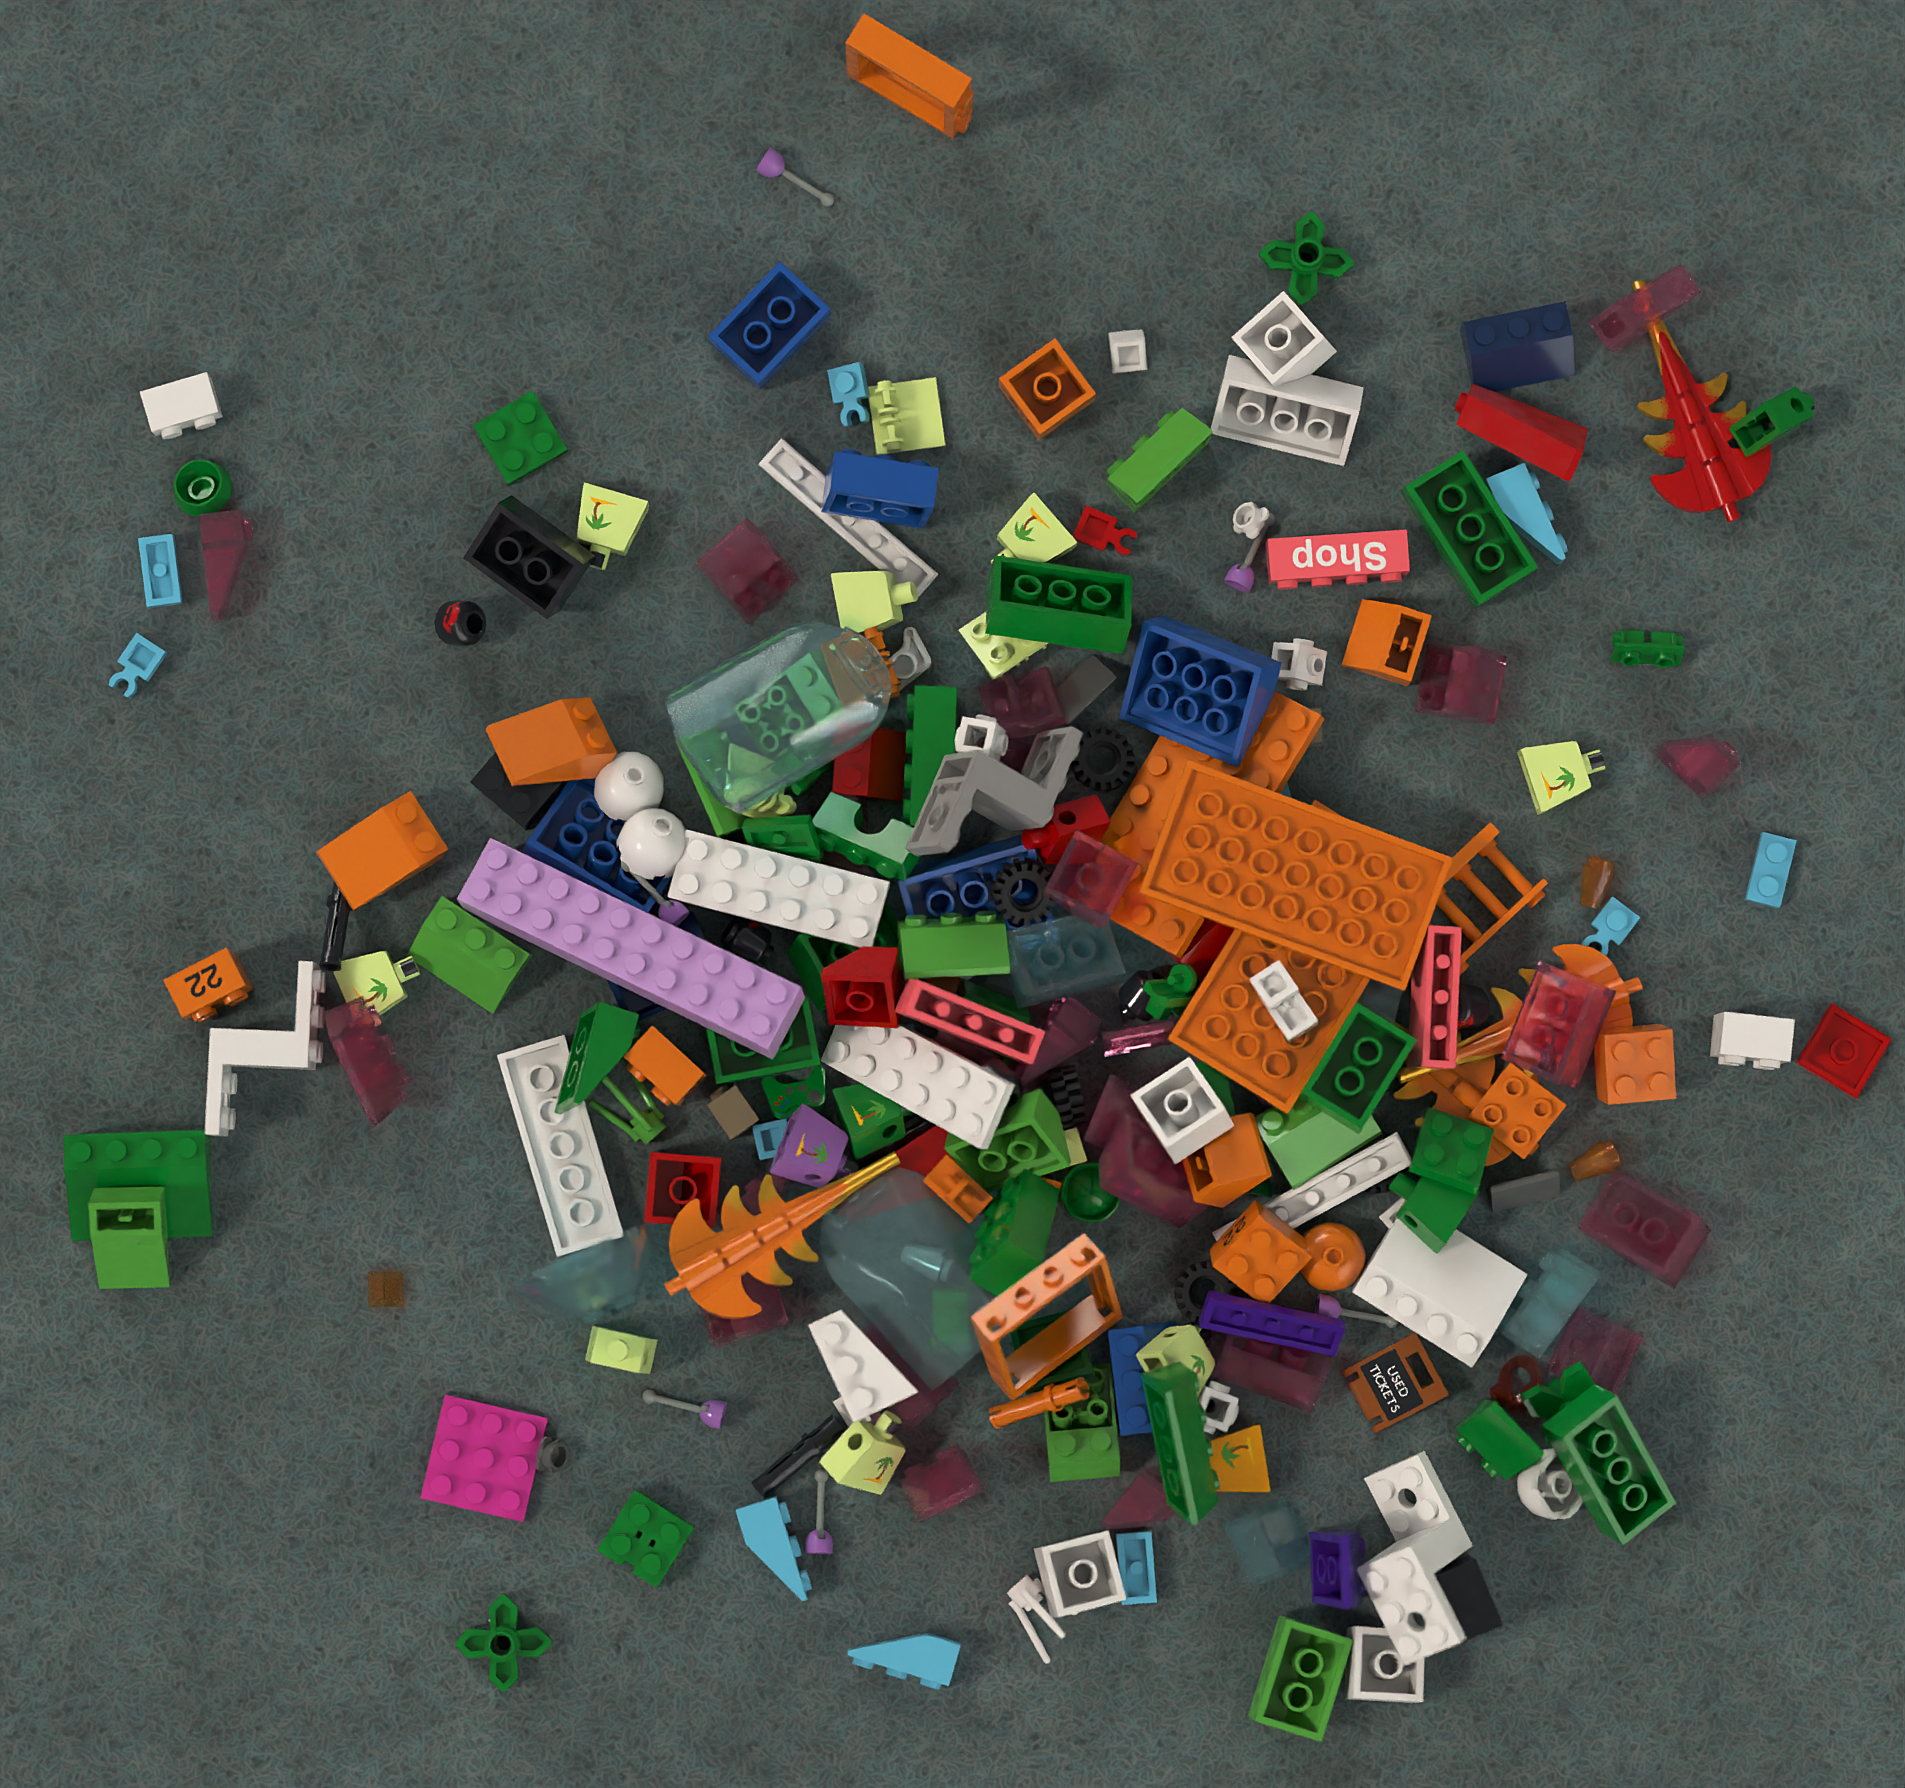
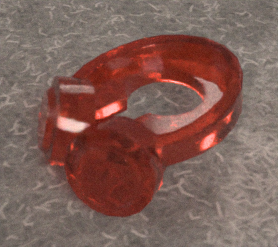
[1489,1356,1541,1413]

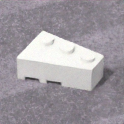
[808,1309,918,1422]

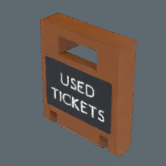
[1341,1332,1449,1433]

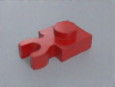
[1072,505,1138,556]

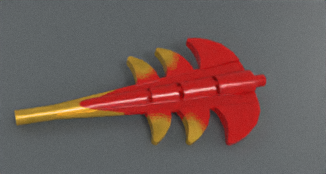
[1632,279,1772,523]

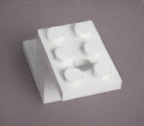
[205,961,326,1137]
[1356,1451,1473,1665]

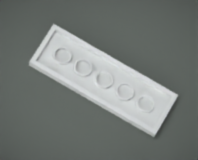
[668,830,890,948]
[821,1022,1015,1149]
[497,1035,625,1257]

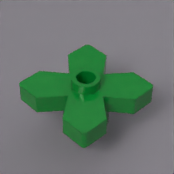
[1259,211,1354,307]
[1521,1362,1594,1448]
[455,1593,553,1692]

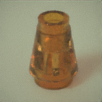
[1579,855,1616,909]
[1568,1139,1623,1182]

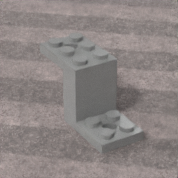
[905,726,1083,856]

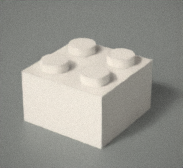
[1710,1012,1795,1070]
[1130,1057,1234,1164]
[1034,1530,1126,1618]
[1345,1626,1424,1703]

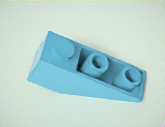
[1484,463,1567,564]
[736,1496,812,1601]
[847,1633,961,1690]

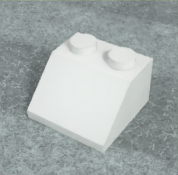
[1231,291,1337,387]

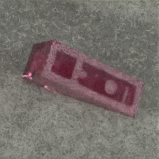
[199,510,253,622]
[1014,995,1102,1085]

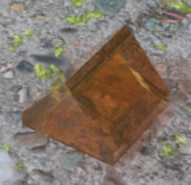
[368,1272,404,1307]

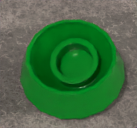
[173,459,232,517]
[1061,1162,1122,1223]

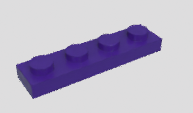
[1199,1291,1345,1357]

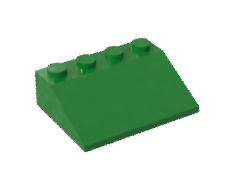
[64,1130,213,1241]

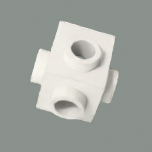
[1271,639,1327,691]
[955,715,1008,761]
[1198,1381,1239,1434]

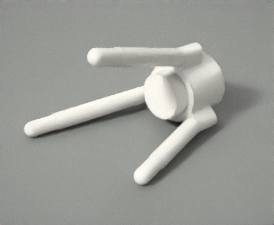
[1007,1575,1078,1664]

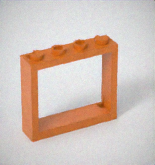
[845,13,974,139]
[970,1233,1123,1401]

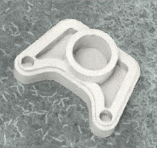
[888,627,931,691]

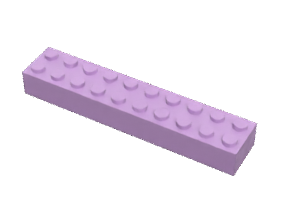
[457,838,805,1059]

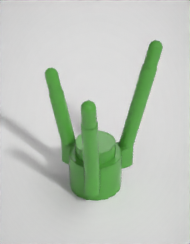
[588,1074,667,1145]

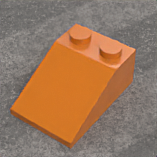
[485,697,617,786]
[316,791,448,911]

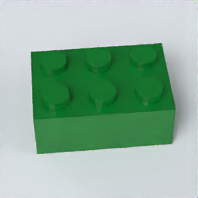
[706,995,821,1086]
[1299,1002,1417,1134]
[969,1168,1060,1297]

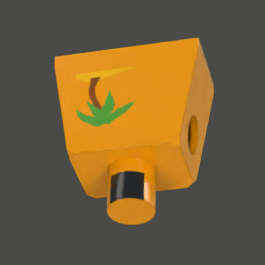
[1209,1424,1271,1493]

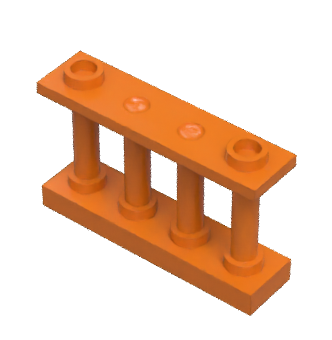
[1436,822,1548,975]

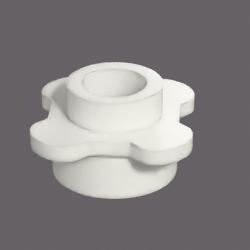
[1233,502,1269,539]

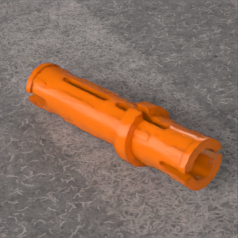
[989,1377,1090,1429]

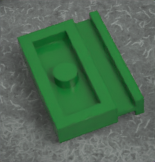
[741,815,824,863]

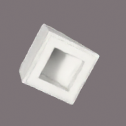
[1108,329,1147,373]

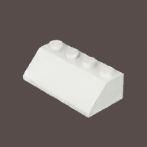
[1211,355,1364,466]

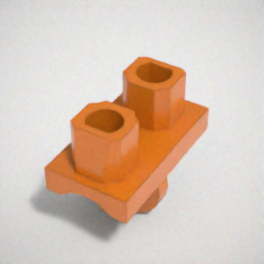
[923,1155,993,1224]

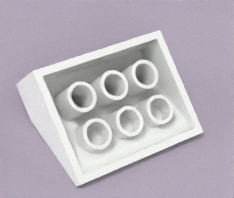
[1352,1217,1528,1367]

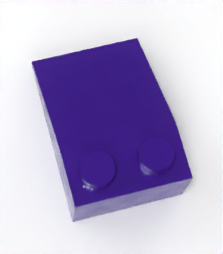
[1309,1530,1367,1609]

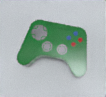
[762,1067,826,1119]

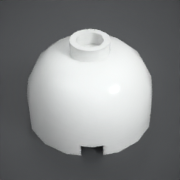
[594,751,664,821]
[616,808,686,879]
[1517,1448,1583,1520]

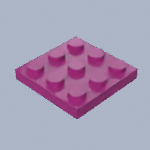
[420,1395,548,1522]

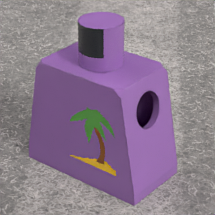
[769,1104,859,1188]

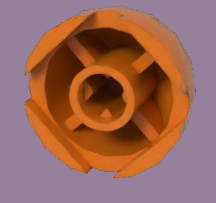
[1299,1222,1366,1292]

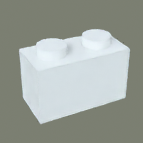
[140,372,223,439]

